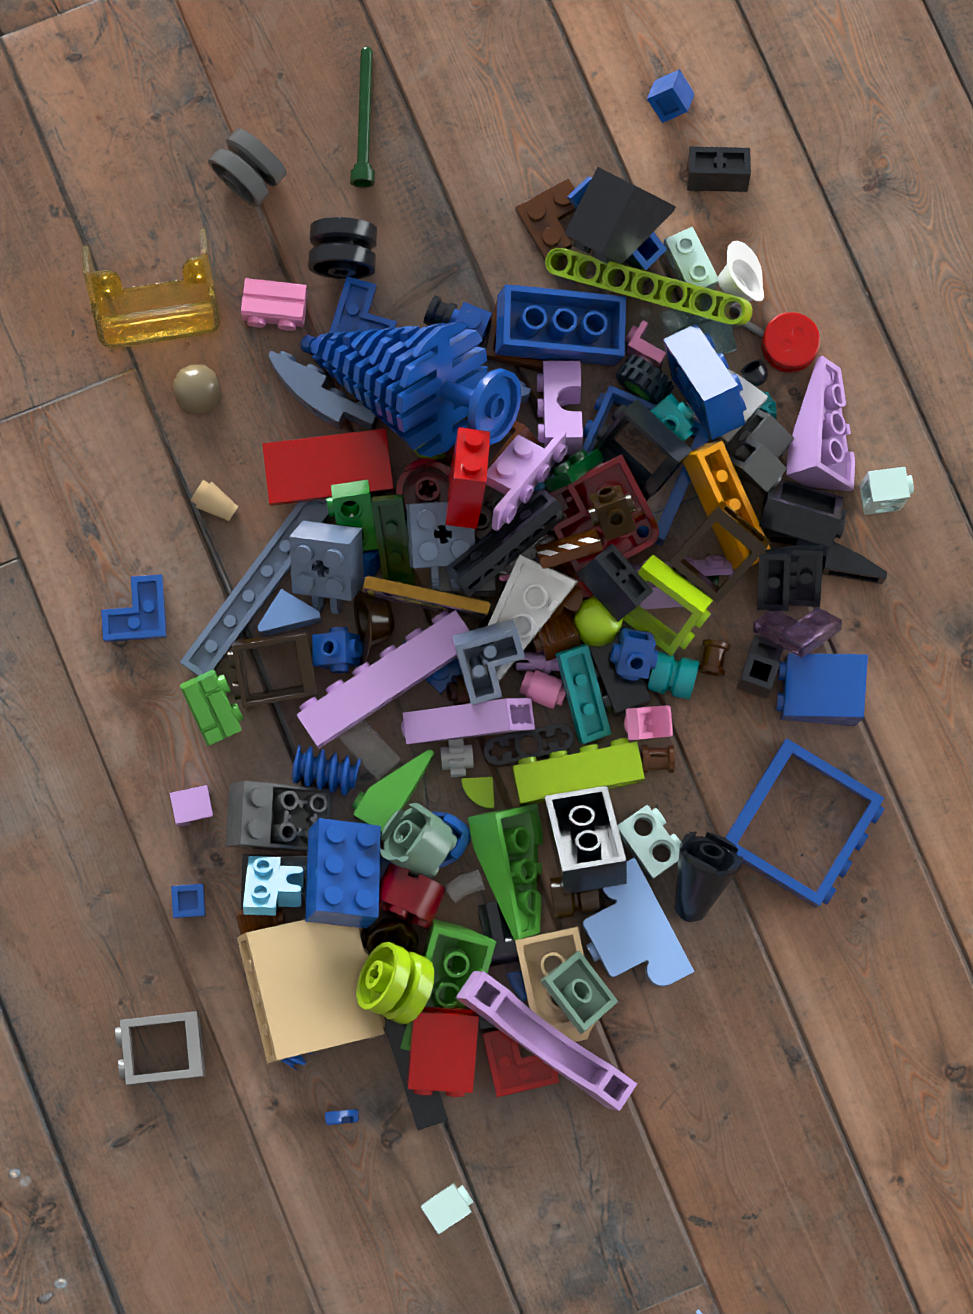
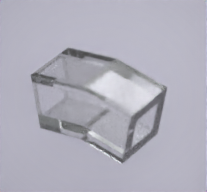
[444,870,485,904]

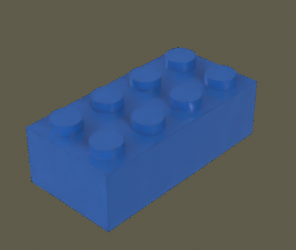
[495,284,626,366]

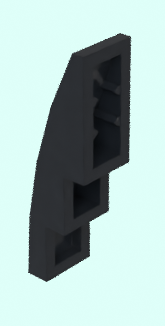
[764,528,887,584]

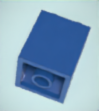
[775,653,868,726]

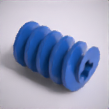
[292,745,362,796]

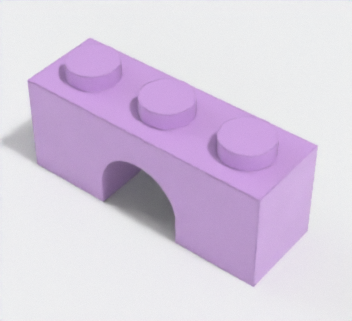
[537,361,583,455]

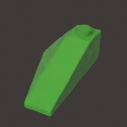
[468,803,543,940]
[400,919,496,1051]

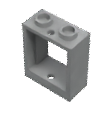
[115,1011,206,1085]

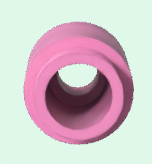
[519,670,566,709]

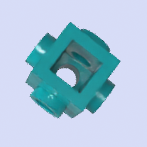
[650,393,695,442]

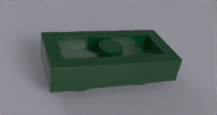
[544,449,604,493]

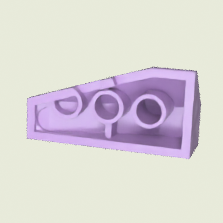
[786,356,855,491]

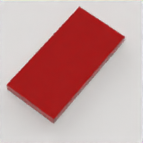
[262,429,394,506]

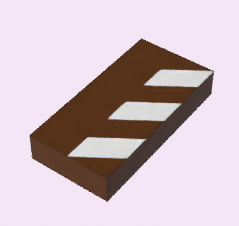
[535,528,603,569]

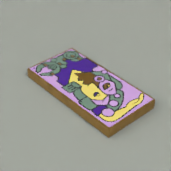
[361,576,490,620]

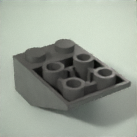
[225,780,331,852]

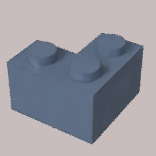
[452,619,525,705]

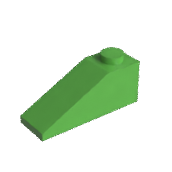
[352,749,435,833]

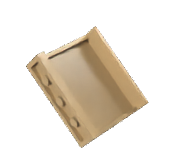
[237,920,385,1064]

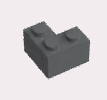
[725,409,794,492]

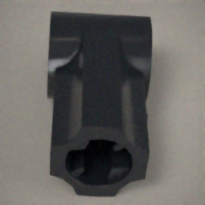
[478,901,519,967]

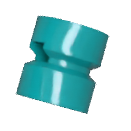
[647,651,699,700]

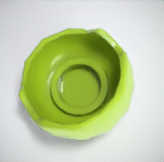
[574,596,623,647]

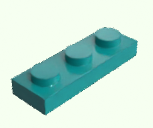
[555,644,611,744]

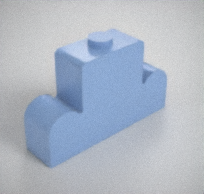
[582,858,695,987]

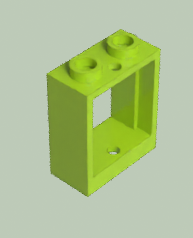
[623,555,713,656]

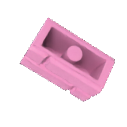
[241,278,308,331]

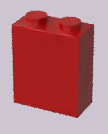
[445,427,490,529]
[407,1007,479,1097]

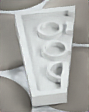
[488,554,578,682]

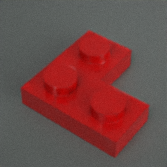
[482,1030,560,1097]

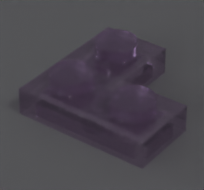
[753,607,842,658]

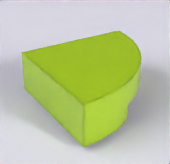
[461,777,494,809]

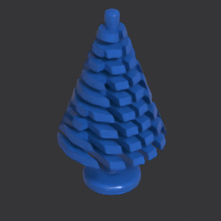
[300,322,521,457]

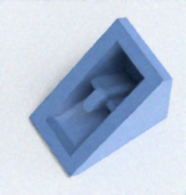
[258,589,322,637]

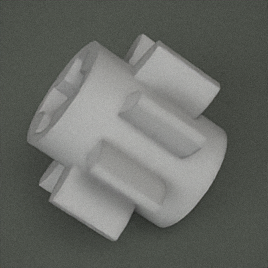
[440,738,474,777]

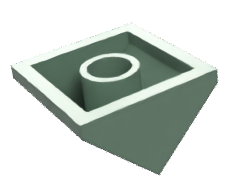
[539,951,618,1034]

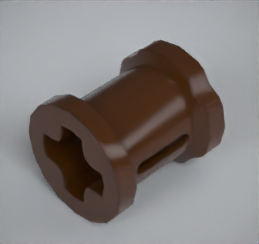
[698,639,730,677]
[641,745,675,773]

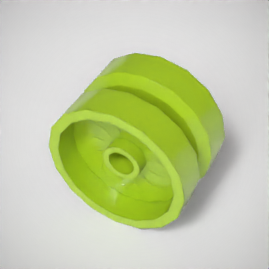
[356,942,434,1024]

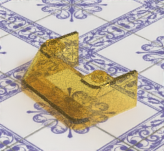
[82,228,220,348]

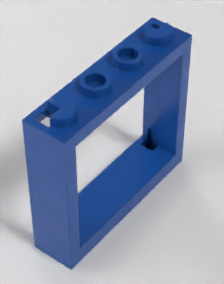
[582,385,710,546]
[725,738,885,908]

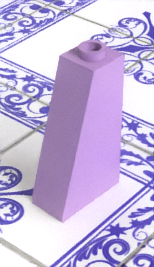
[401,698,535,744]

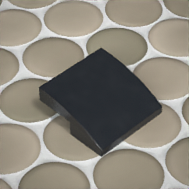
[757,545,823,611]

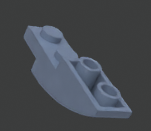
[268,351,378,430]

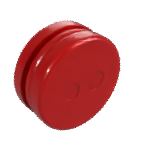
[761,312,820,373]

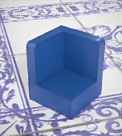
[647,69,694,123]

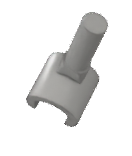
[727,305,765,337]

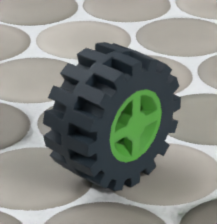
[615,354,674,405]

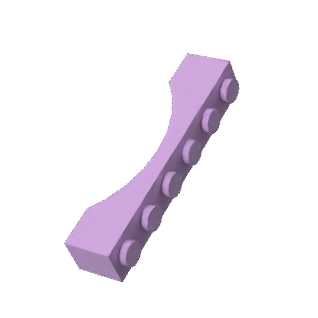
[456,971,637,1111]

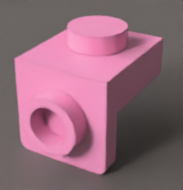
[625,320,666,369]
[624,705,673,740]

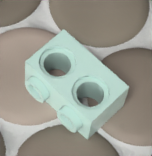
[664,226,719,297]
[859,467,914,515]
[617,804,681,881]
[421,1183,473,1234]

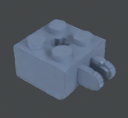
[406,501,475,591]
[289,521,364,615]

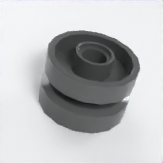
[208,128,287,206]

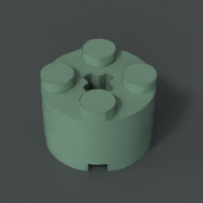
[380,803,457,879]

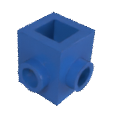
[312,627,363,673]
[610,628,658,680]

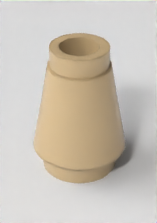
[190,480,238,522]

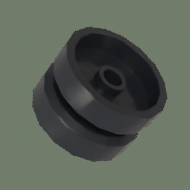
[308,217,377,279]

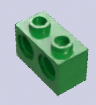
[326,479,378,551]

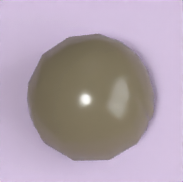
[173,364,221,414]

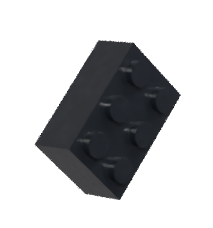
[545,786,627,894]

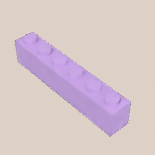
[296,610,469,749]

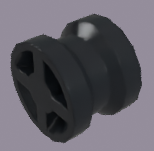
[423,295,458,326]

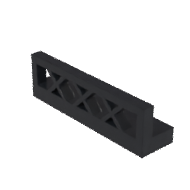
[445,488,566,598]

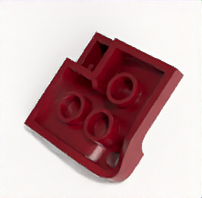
[548,454,659,583]

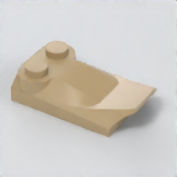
[515,927,598,1042]

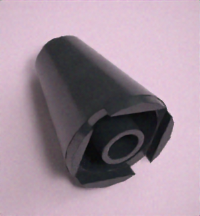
[674,832,743,922]

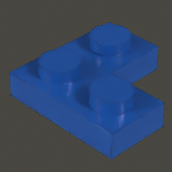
[329,276,397,334]
[101,574,167,642]

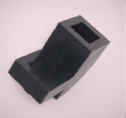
[736,635,785,699]

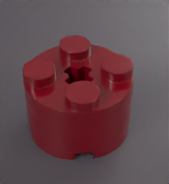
[396,458,451,508]
[379,863,446,930]

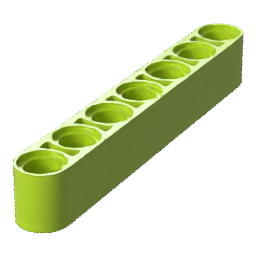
[545,248,753,326]

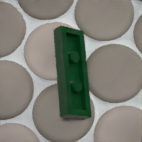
[371,494,416,586]

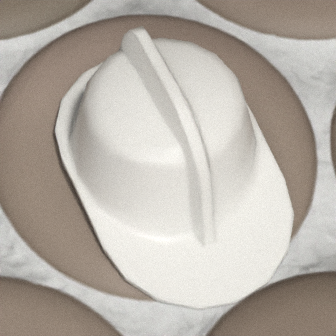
[718,241,764,307]

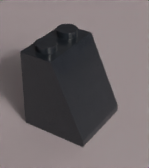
[564,167,676,264]

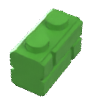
[180,670,244,746]

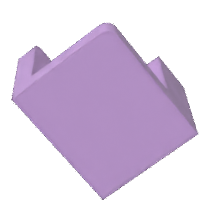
[170,785,213,827]

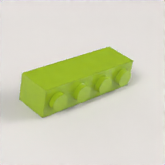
[512,738,645,806]

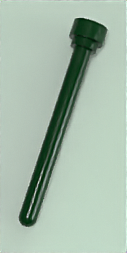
[350,46,375,188]

